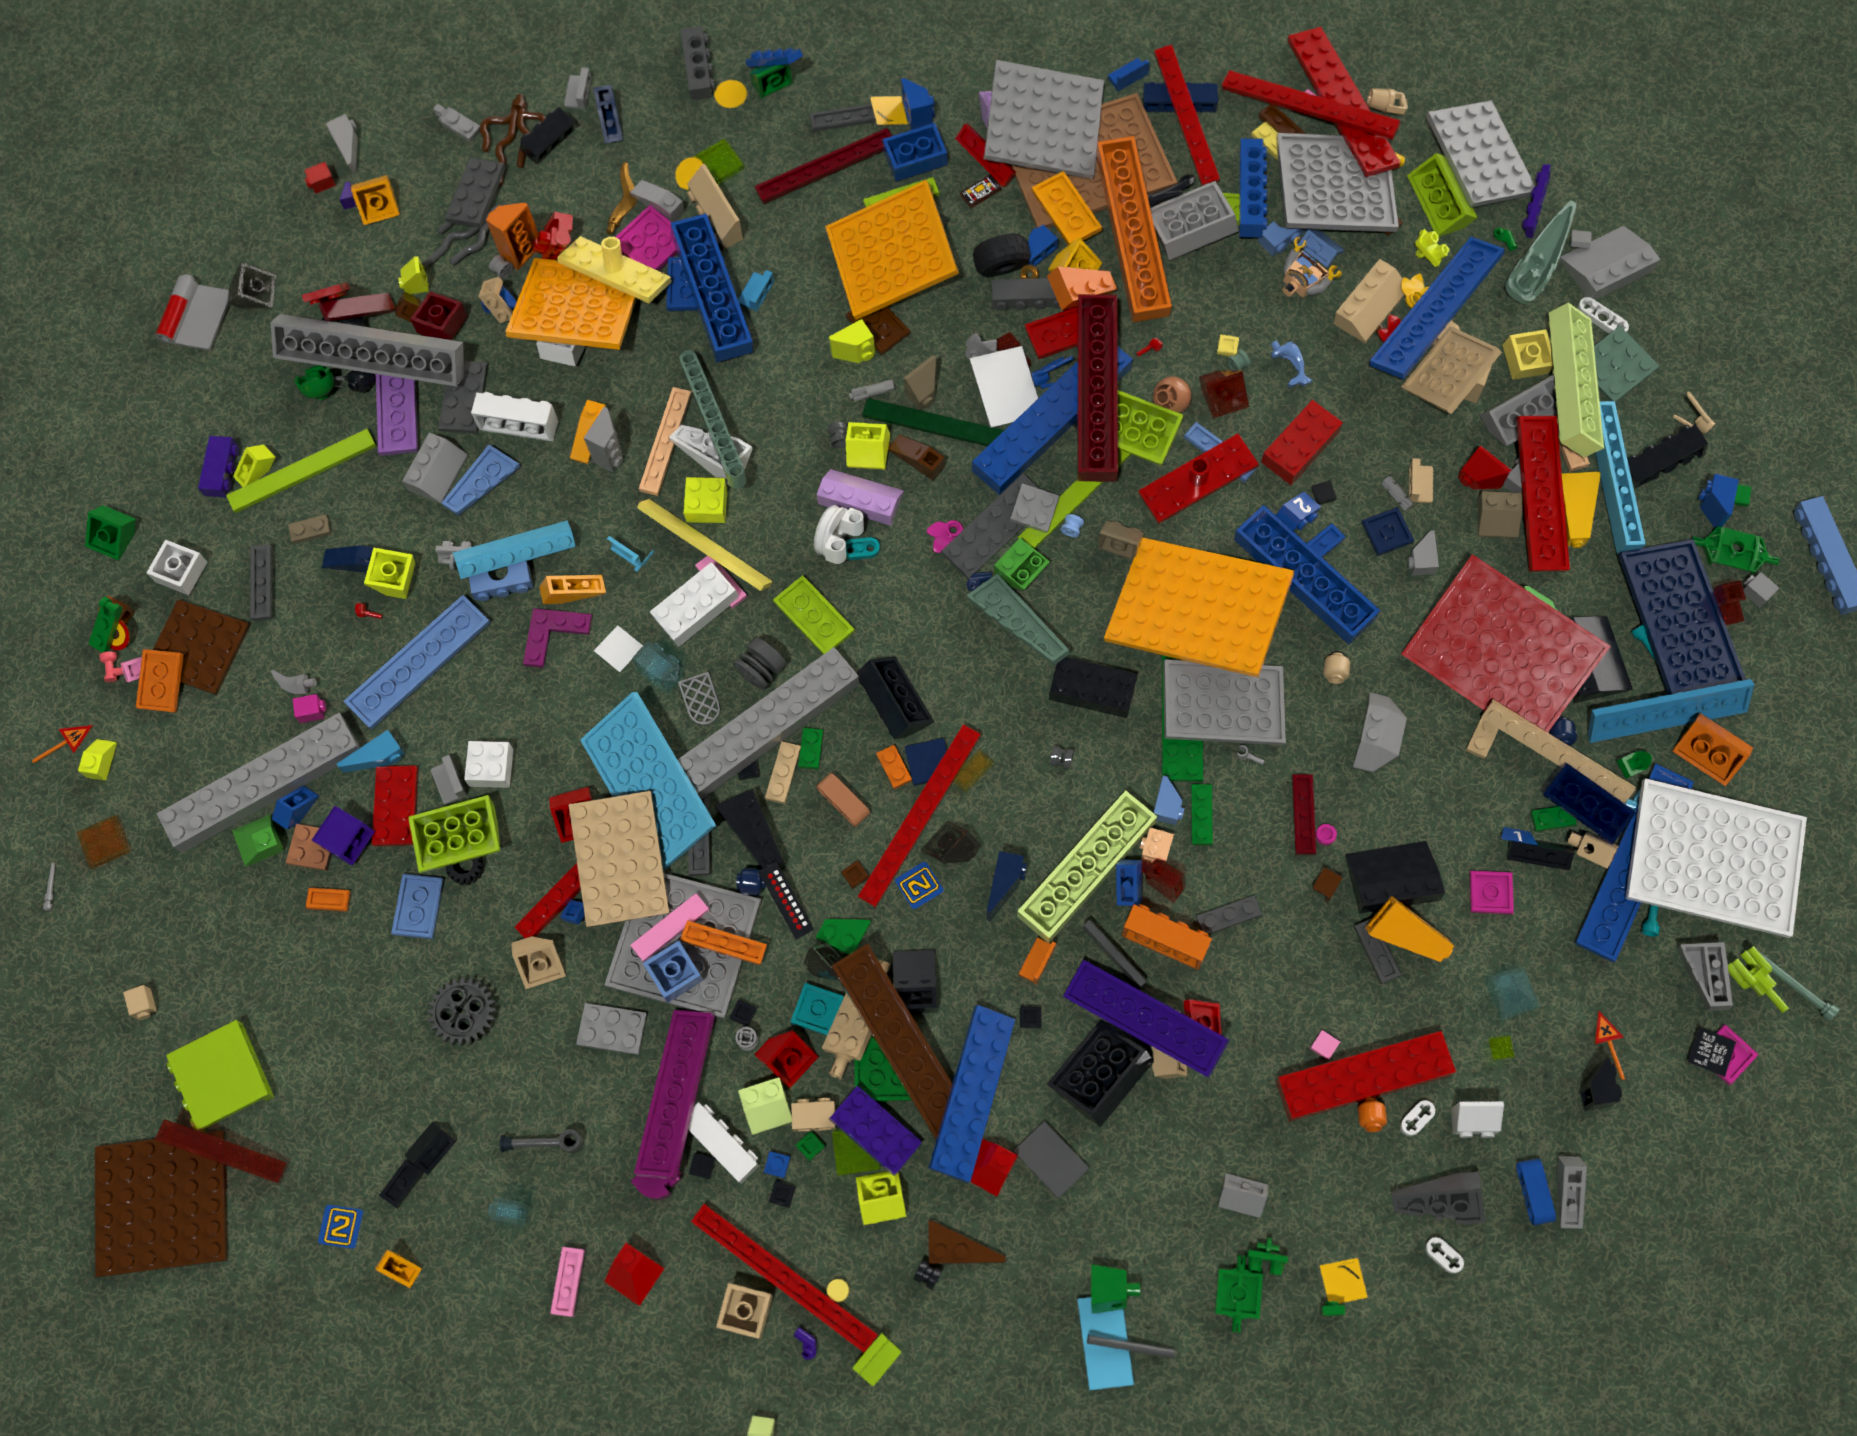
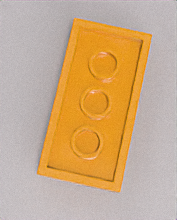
[1031,171,1102,245]

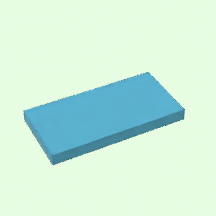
[1077,1297,1134,1390]

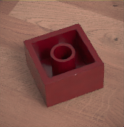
[410,291,468,340]

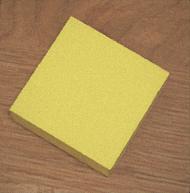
[1217,335,1239,356]

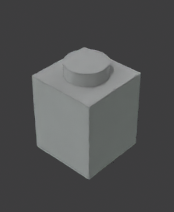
[1742,572,1779,608]

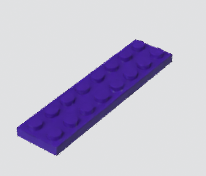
[1063,960,1230,1078]

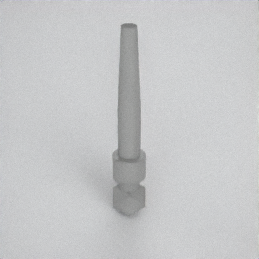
[43,863,55,911]

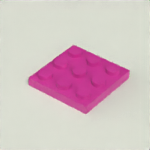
[616,205,677,271]

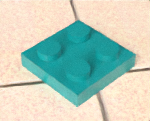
[790,983,844,1036]

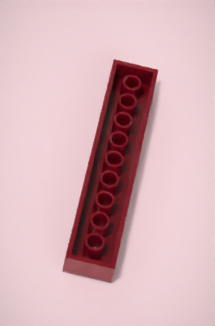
[1077,294,1118,482]

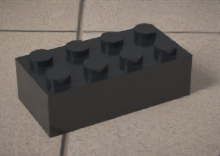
[1049,657,1137,718]

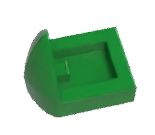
[1617,751,1652,779]

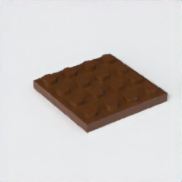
[153,599,250,696]

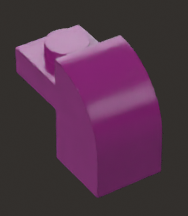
[631,1170,683,1200]

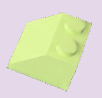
[738,1078,792,1135]

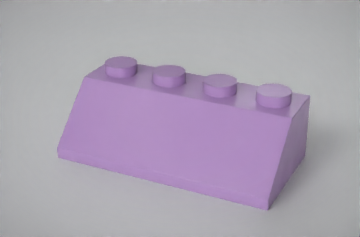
[817,469,904,526]

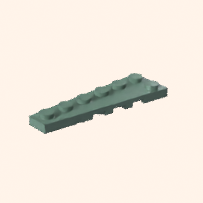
[966,573,1070,665]

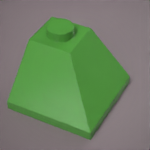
[232,814,284,867]

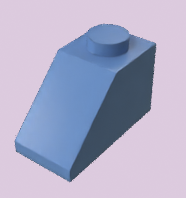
[1154,776,1185,825]

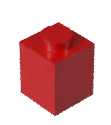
[304,162,336,194]

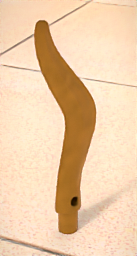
[606,162,637,235]

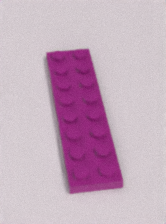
[634,1010,715,1180]

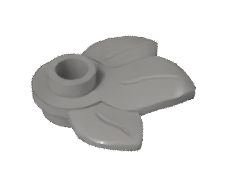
[965,333,997,360]

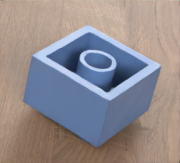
[643,941,703,1003]

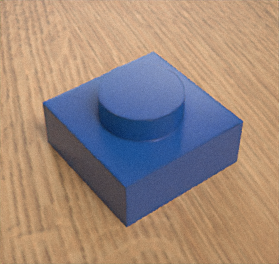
[560,900,585,925]
[764,1151,791,1179]

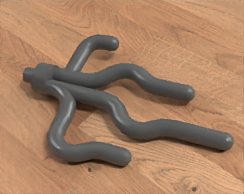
[422,203,505,269]

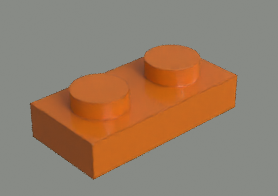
[876,745,912,790]

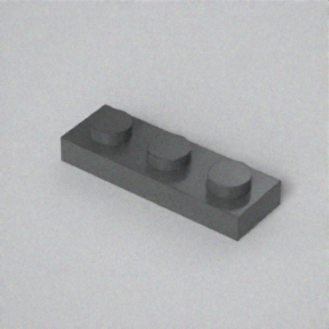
[1196,895,1262,935]
[1353,918,1401,984]

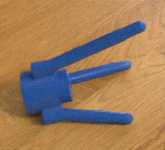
[1031,356,1073,389]

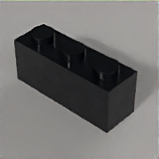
[520,107,575,165]

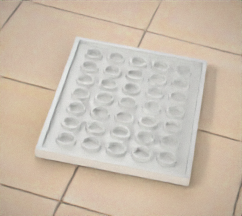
[1625,779,1807,938]

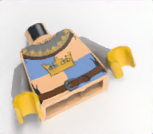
[1282,237,1342,297]

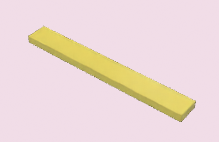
[637,499,773,591]

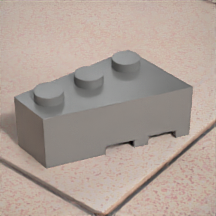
[1677,942,1733,1011]

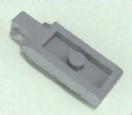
[433,104,480,143]

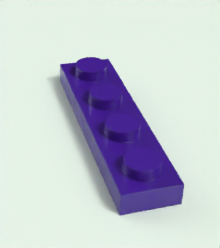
[1523,164,1551,238]

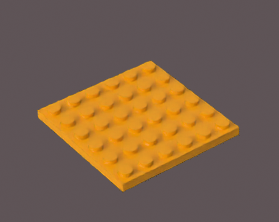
[825,180,959,320]
[506,258,637,350]

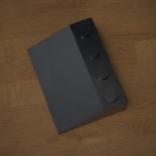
[1569,616,1633,703]
[1345,841,1445,914]
[1047,1020,1154,1127]

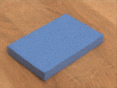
[391,874,444,939]

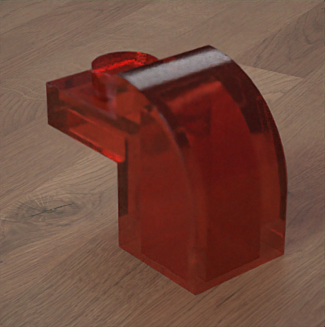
[1713,580,1746,626]

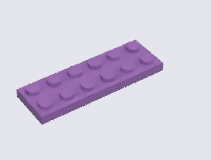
[376,374,418,456]

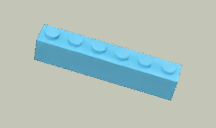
[453,521,576,579]

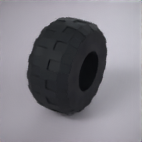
[972,233,1030,277]

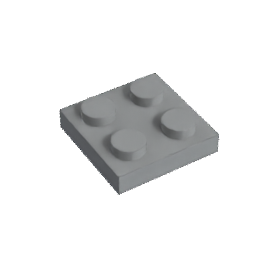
[1010,483,1059,533]

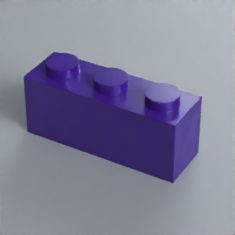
[198,436,239,498]

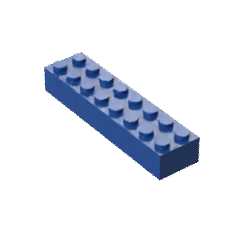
[670,213,753,362]
[1234,505,1380,645]

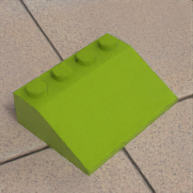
[1117,390,1183,466]
[408,795,500,873]

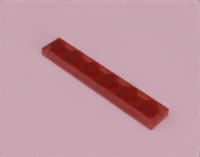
[155,1119,287,1184]

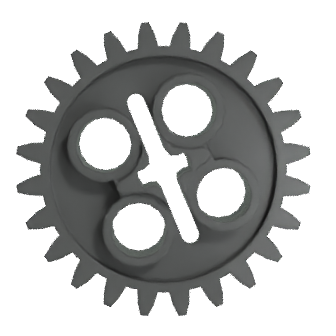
[427,977,497,1046]

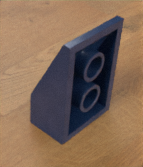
[987,851,1027,921]

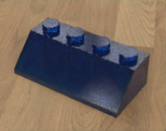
[1543,763,1636,845]

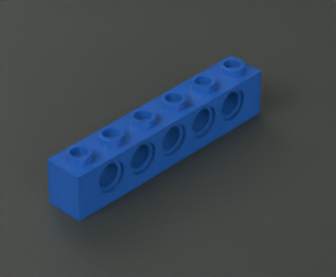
[1239,139,1267,237]

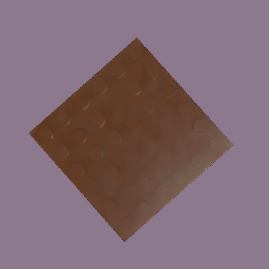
[95,1131,227,1278]

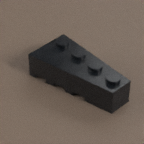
[1627,424,1708,488]
[715,789,786,870]

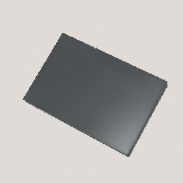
[1013,1121,1089,1199]

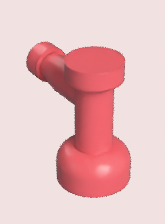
[99,652,123,682]

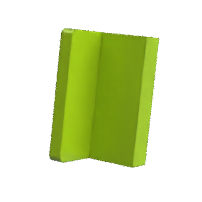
[852,1333,901,1386]

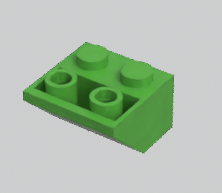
[994,538,1050,591]

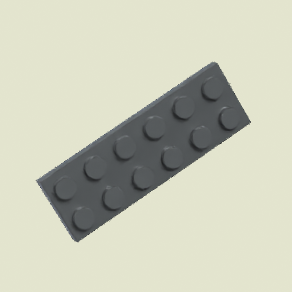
[941,473,1039,580]

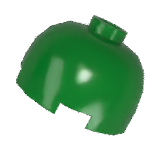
[294,365,335,400]

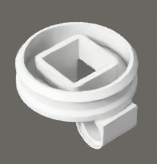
[814,505,864,564]

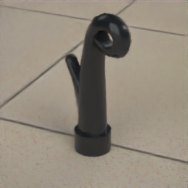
[1147,174,1195,208]

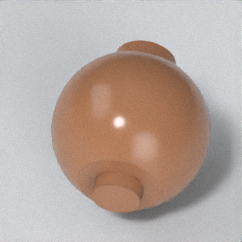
[1153,377,1191,413]

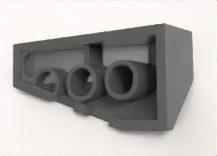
[1392,1172,1485,1224]

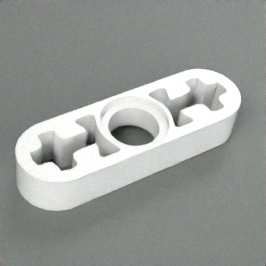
[1577,297,1629,334]

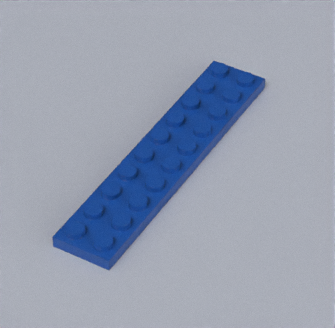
[1370,237,1504,379]
[1574,764,1694,963]

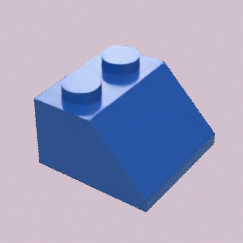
[901,78,935,130]
[1698,474,1739,529]

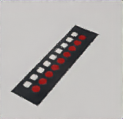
[758,862,814,940]

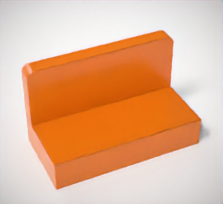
[1018,937,1056,984]

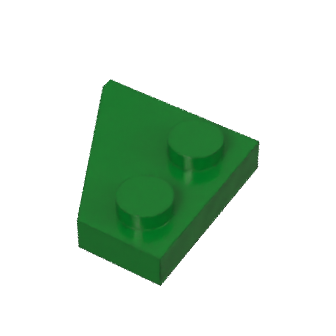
[816,919,871,955]

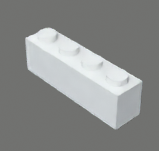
[688,1102,759,1184]

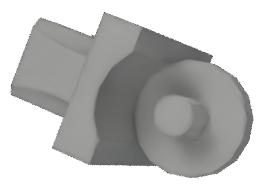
[435,541,472,570]

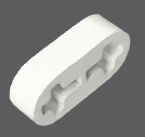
[1400,1100,1435,1136]
[1425,1237,1464,1274]

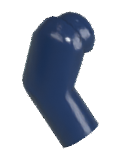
[966,571,992,591]

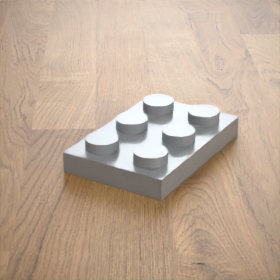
[576,1003,647,1055]

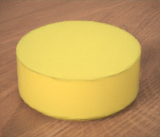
[827,1279,849,1302]

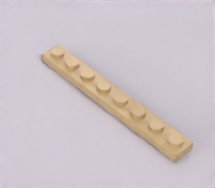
[1481,699,1636,805]

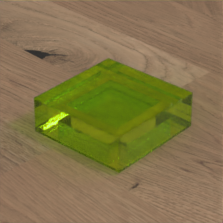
[1488,1036,1515,1061]

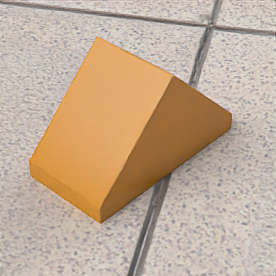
[375,1250,422,1288]

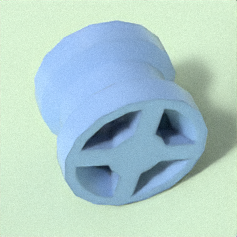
[1060,514,1084,537]

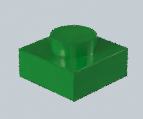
[1319,1301,1345,1316]

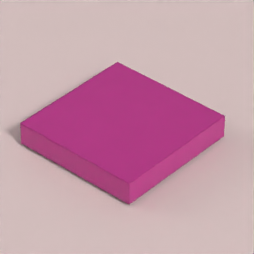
[1469,871,1514,914]
[1716,1025,1759,1085]

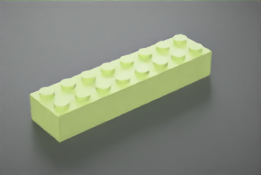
[1548,303,1604,457]
[1017,791,1157,943]

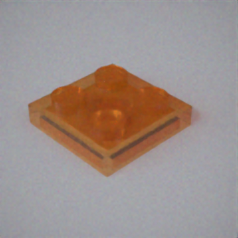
[77,815,130,869]

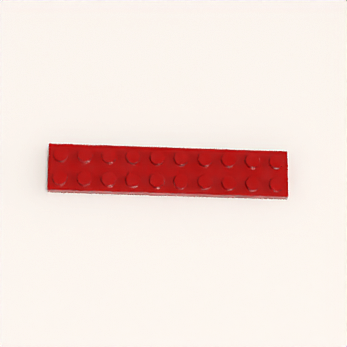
[1287,27,1401,177]

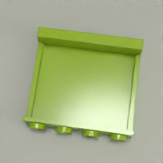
[166,1020,274,1133]

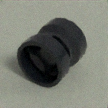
[913,1260,942,1290]

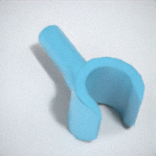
[1623,789,1641,812]

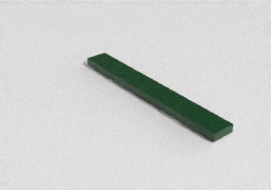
[862,398,1005,447]

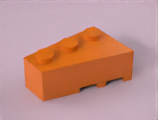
[1047,267,1117,310]

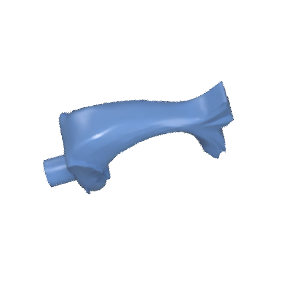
[1270,341,1313,388]

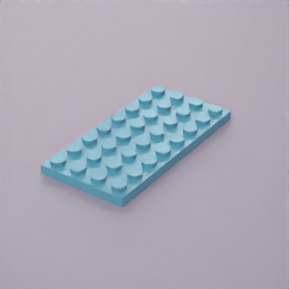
[580,692,716,871]

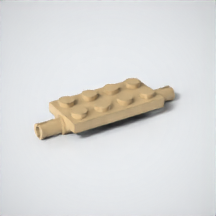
[822,960,893,1079]

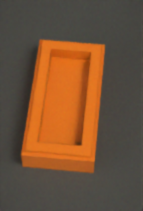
[305,888,351,912]

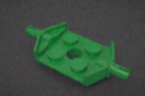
[1691,526,1780,575]

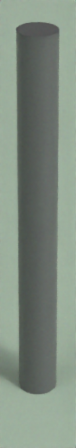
[1087,1335,1175,1358]

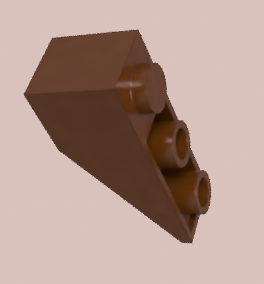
[888,435,945,481]

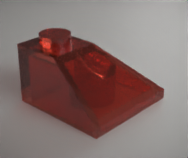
[1199,370,1249,418]

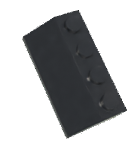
[856,656,934,740]

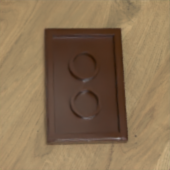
[845,306,911,356]

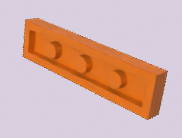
[680,920,767,966]

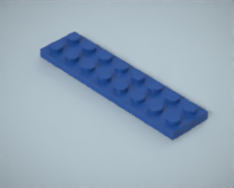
[928,1005,1015,1183]

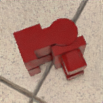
[533,212,573,260]

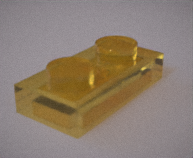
[953,750,994,793]

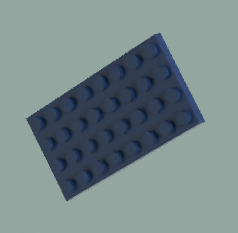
[1618,539,1746,695]

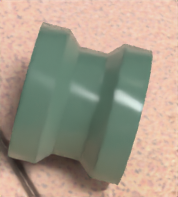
[1227,350,1251,374]

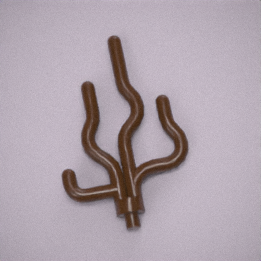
[480,94,546,187]

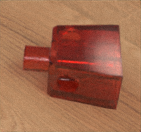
[1142,858,1186,903]

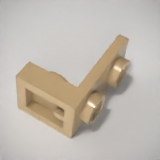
[479,276,513,323]

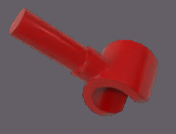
[1136,338,1163,357]
[355,603,383,619]

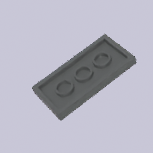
[445,158,506,228]
[438,361,488,434]

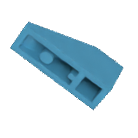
[336,730,405,773]

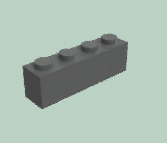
[992,278,1060,311]

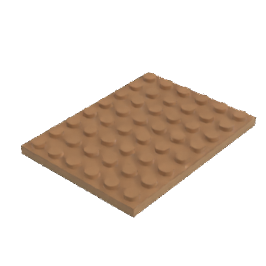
[1010,93,1177,228]

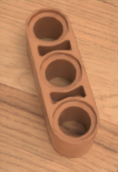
[816,772,871,827]

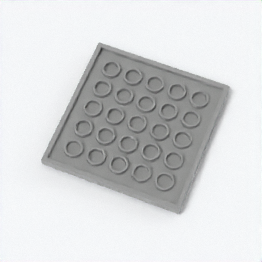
[983,60,1104,179]
[1276,133,1399,232]
[605,873,761,1019]

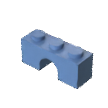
[1258,222,1308,256]
[469,561,533,601]

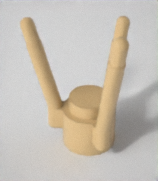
[1673,391,1716,434]

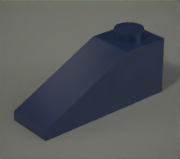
[593,85,623,144]
[322,546,377,573]

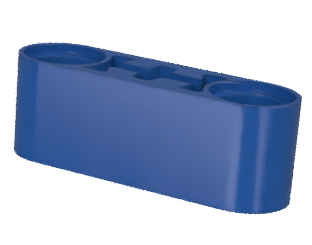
[1516,1158,1556,1226]

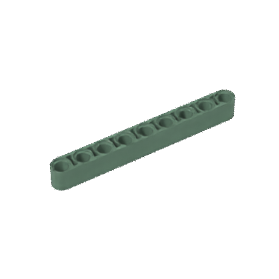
[679,350,746,489]

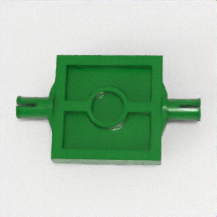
[1215,1255,1263,1333]

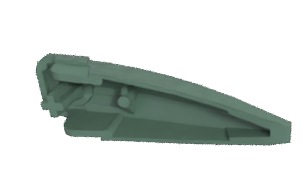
[1505,200,1576,304]

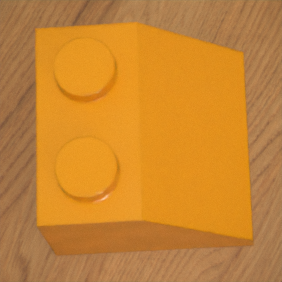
[351,175,400,225]

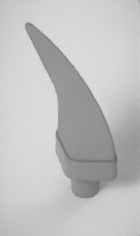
[271,670,317,694]

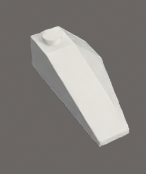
[669,425,752,486]

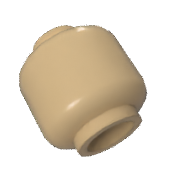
[1323,653,1350,684]

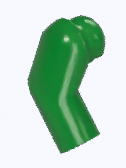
[1493,227,1518,251]

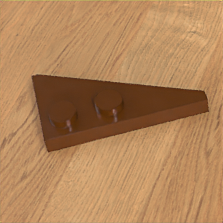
[928,1220,1005,1264]

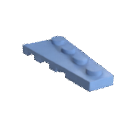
[442,445,521,516]

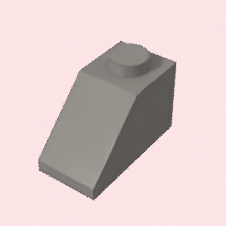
[1407,530,1439,575]

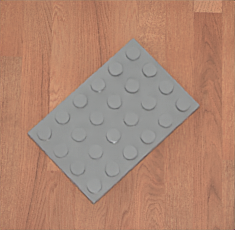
[1426,100,1535,207]
[1163,659,1286,745]

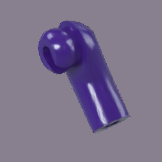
[793,1327,817,1360]

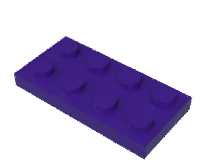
[829,1086,922,1176]

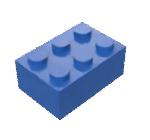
[882,123,948,182]

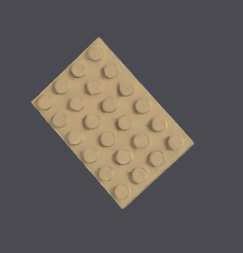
[569,791,670,927]

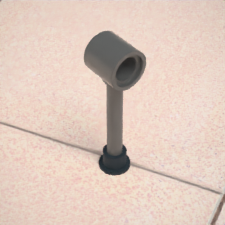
[500,1129,584,1154]

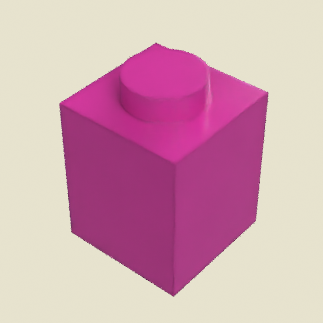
[293,694,326,723]

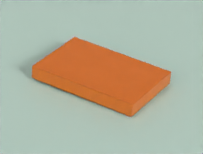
[136,649,184,713]

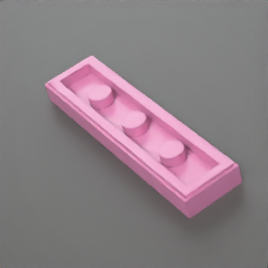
[630,893,709,962]

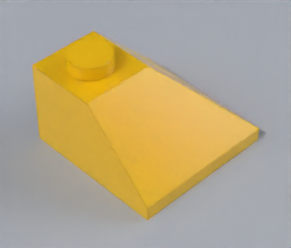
[1048,238,1102,272]

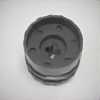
[733,637,786,690]

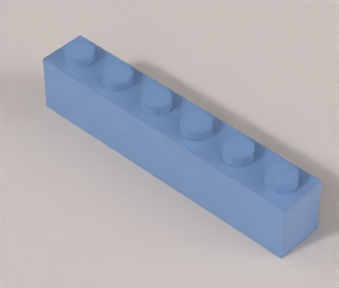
[1794,496,1857,615]

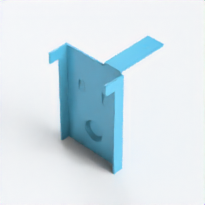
[607,536,654,571]

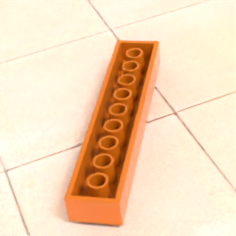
[1096,136,1172,322]

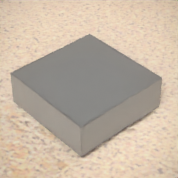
[1570,230,1591,249]

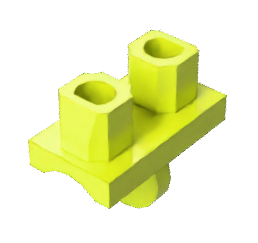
[1415,229,1449,267]

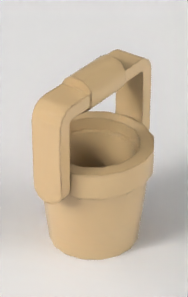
[1367,88,1408,114]

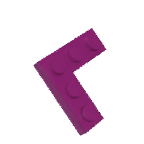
[523,608,592,668]

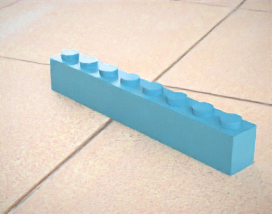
[1595,401,1645,555]

